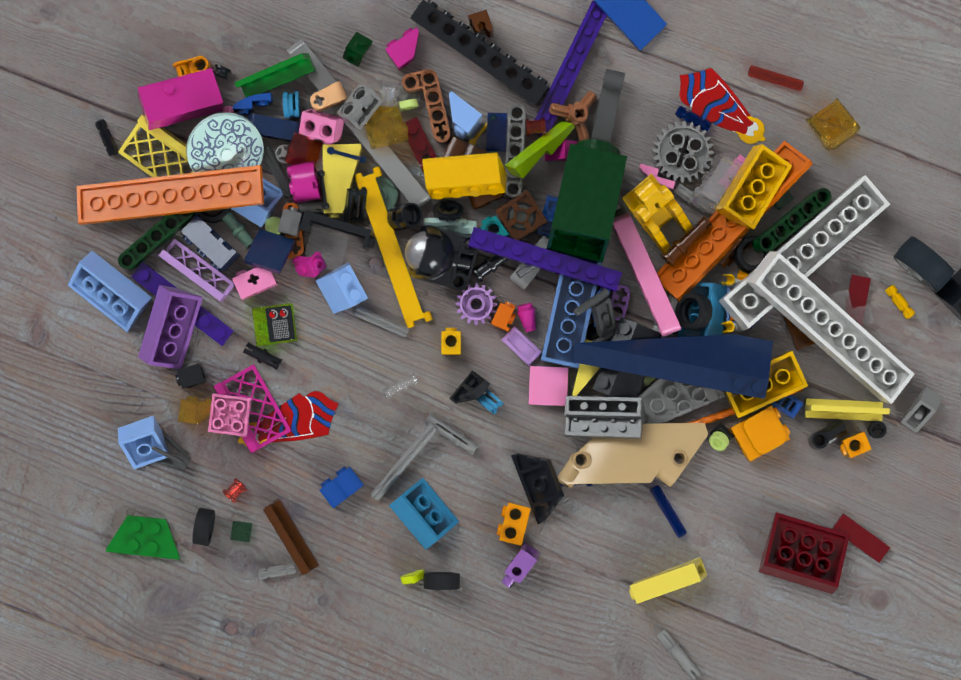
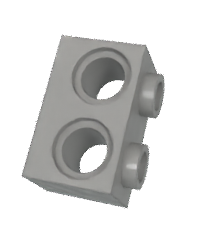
[337,83,383,131]

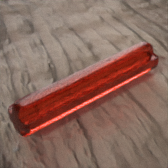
[748,65,804,91]

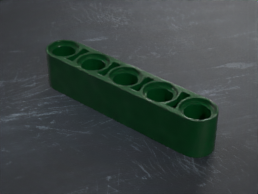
[753,188,832,254]
[118,212,196,270]

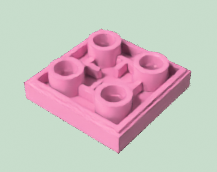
[528,366,568,406]
[208,393,252,437]

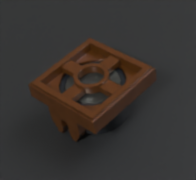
[495,190,548,241]

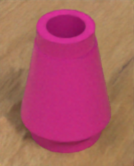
[516,303,536,332]

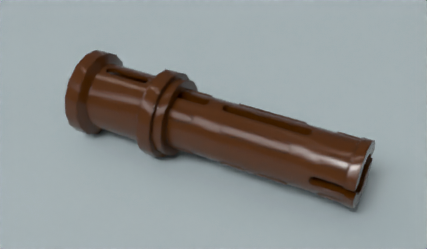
[661,216,712,267]

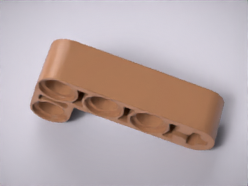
[402,69,451,145]

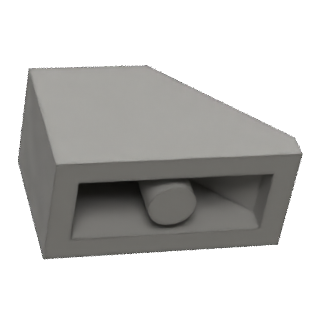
[900,386,942,433]

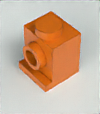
[491,301,516,332]

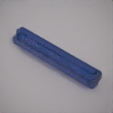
[650,485,687,538]

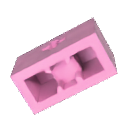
[232,266,278,301]

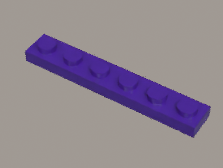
[131,262,234,346]

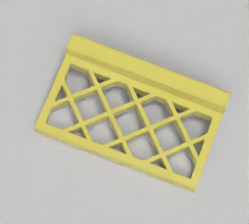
[118,115,194,177]
[804,398,890,421]

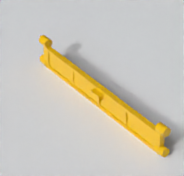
[354,166,433,328]

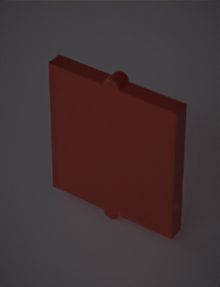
[284,132,323,165]

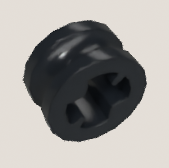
[213,64,231,80]
[868,421,887,439]

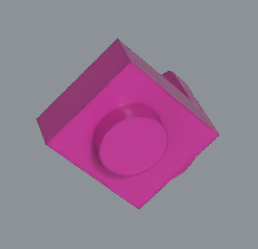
[292,251,326,278]

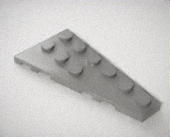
[637,379,726,424]

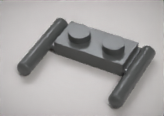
[574,288,617,342]

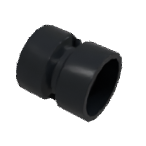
[387,203,423,231]

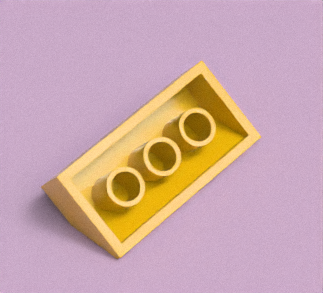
[715,144,792,230]
[423,153,507,200]
[723,351,808,418]

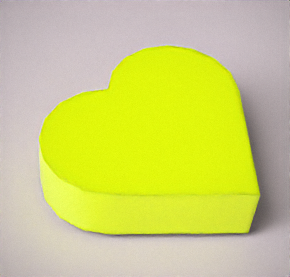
[400,569,425,585]

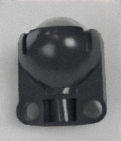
[405,225,478,291]

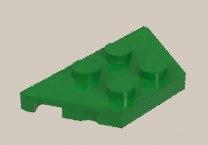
[106,515,180,560]

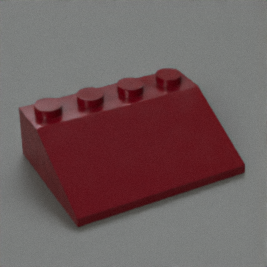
[758,512,850,594]

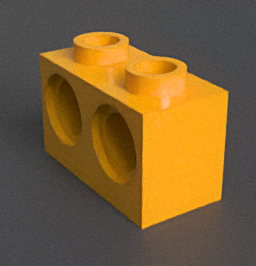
[496,502,531,546]

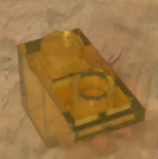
[178,396,212,424]

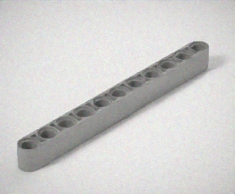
[286,39,431,208]

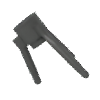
[152,431,191,471]

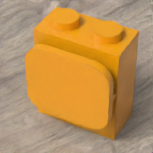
[729,406,791,462]

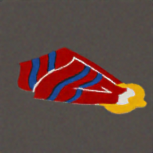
[679,68,765,144]
[238,391,339,447]

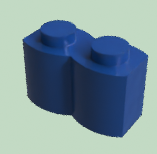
[319,466,364,508]

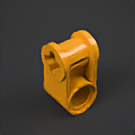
[173,56,212,77]

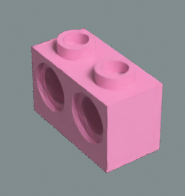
[299,109,344,145]

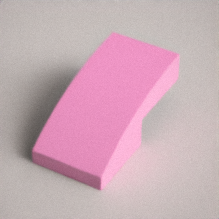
[638,164,675,191]

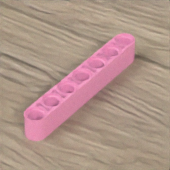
[613,212,681,337]

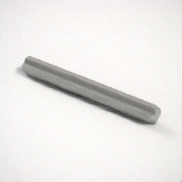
[371,423,437,501]

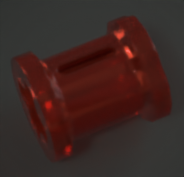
[525,117,546,136]
[222,478,248,503]

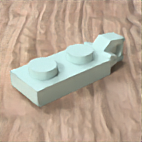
[423,218,477,234]

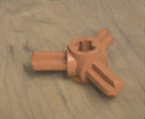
[549,91,597,141]

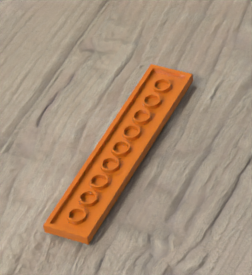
[657,140,813,301]
[77,165,264,225]

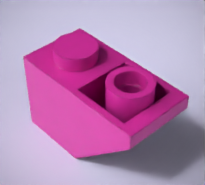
[385,27,419,71]

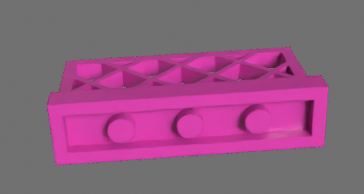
[213,364,291,454]

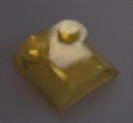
[806,98,860,151]
[364,104,409,150]

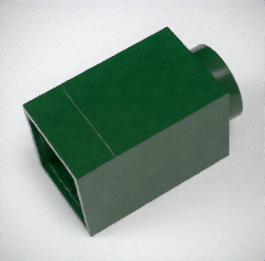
[546,139,627,263]

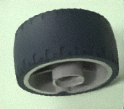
[894,236,955,293]

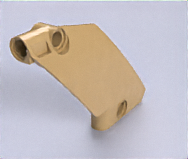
[557,423,708,488]

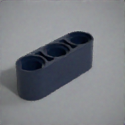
[248,113,302,143]

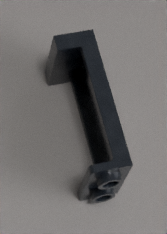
[299,210,376,251]

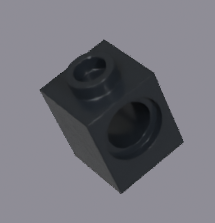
[175,363,207,389]

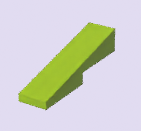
[504,121,575,178]

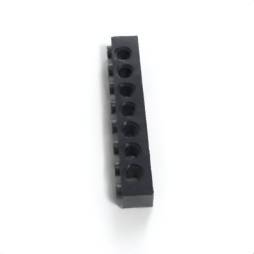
[410,0,550,106]

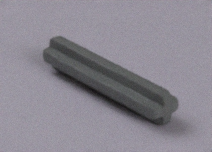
[263,146,293,198]

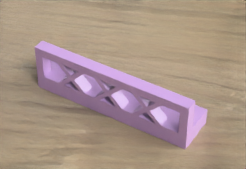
[158,238,235,302]

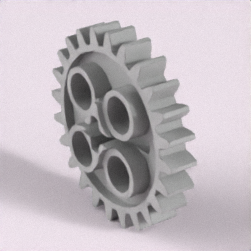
[652,121,714,183]

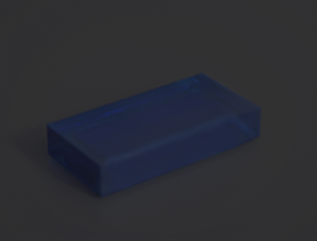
[486,112,507,152]

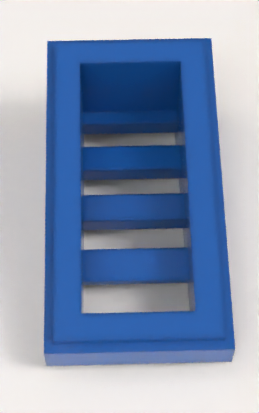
[770,395,804,419]

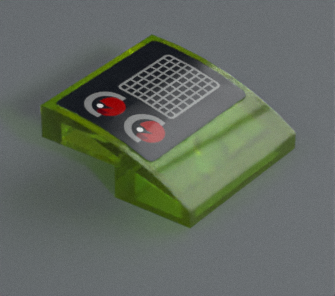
[252,303,297,346]

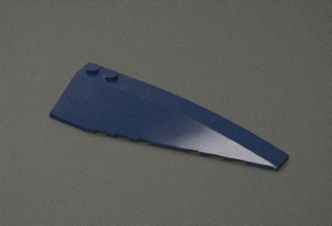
[572,334,773,399]

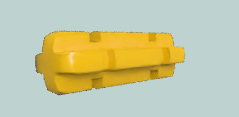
[885,285,915,319]

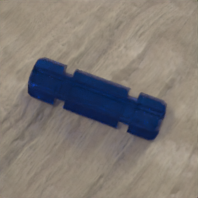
[675,106,712,132]

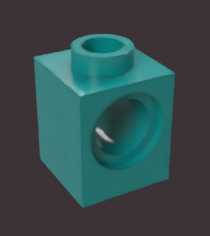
[480,216,509,237]

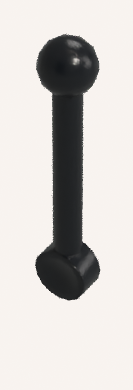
[317,170,329,210]

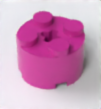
[287,161,321,204]

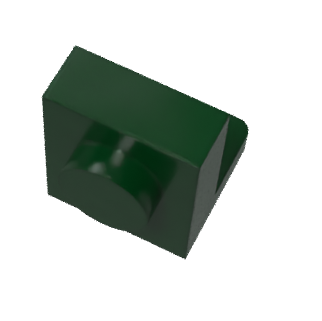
[343,32,373,67]

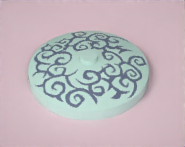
[186,113,264,173]

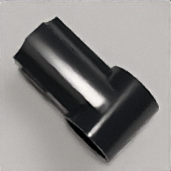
[808,419,848,450]

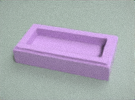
[501,326,542,366]

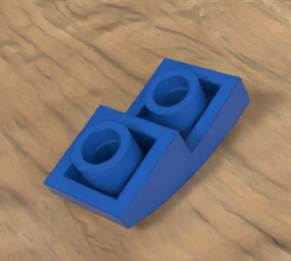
[233,93,273,115]

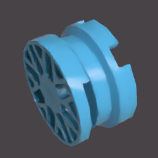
[283,91,301,119]
[476,390,504,415]

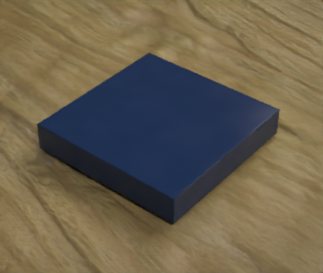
[244,229,295,274]

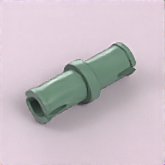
[222,212,254,249]

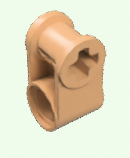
[310,81,348,112]

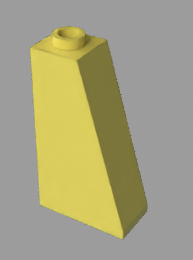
[323,144,362,219]
[629,557,707,604]

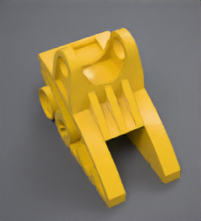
[622,173,693,253]

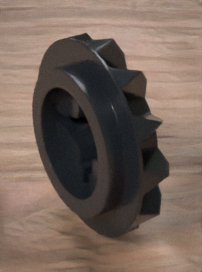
[433,200,464,222]

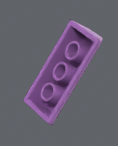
[138,285,203,369]

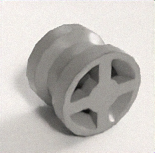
[275,144,296,165]

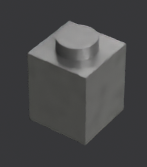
[278,207,303,237]

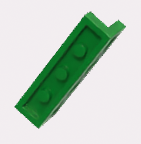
[234,53,316,98]

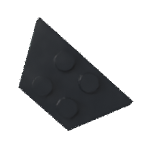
[511,453,565,524]

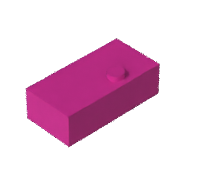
[138,68,223,130]

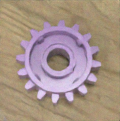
[455,283,497,325]

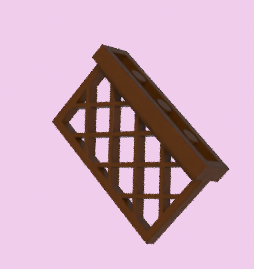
[263,500,319,576]

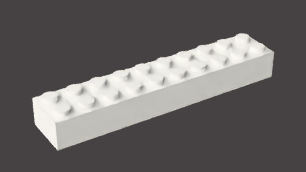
[719,175,890,331]
[746,251,914,404]

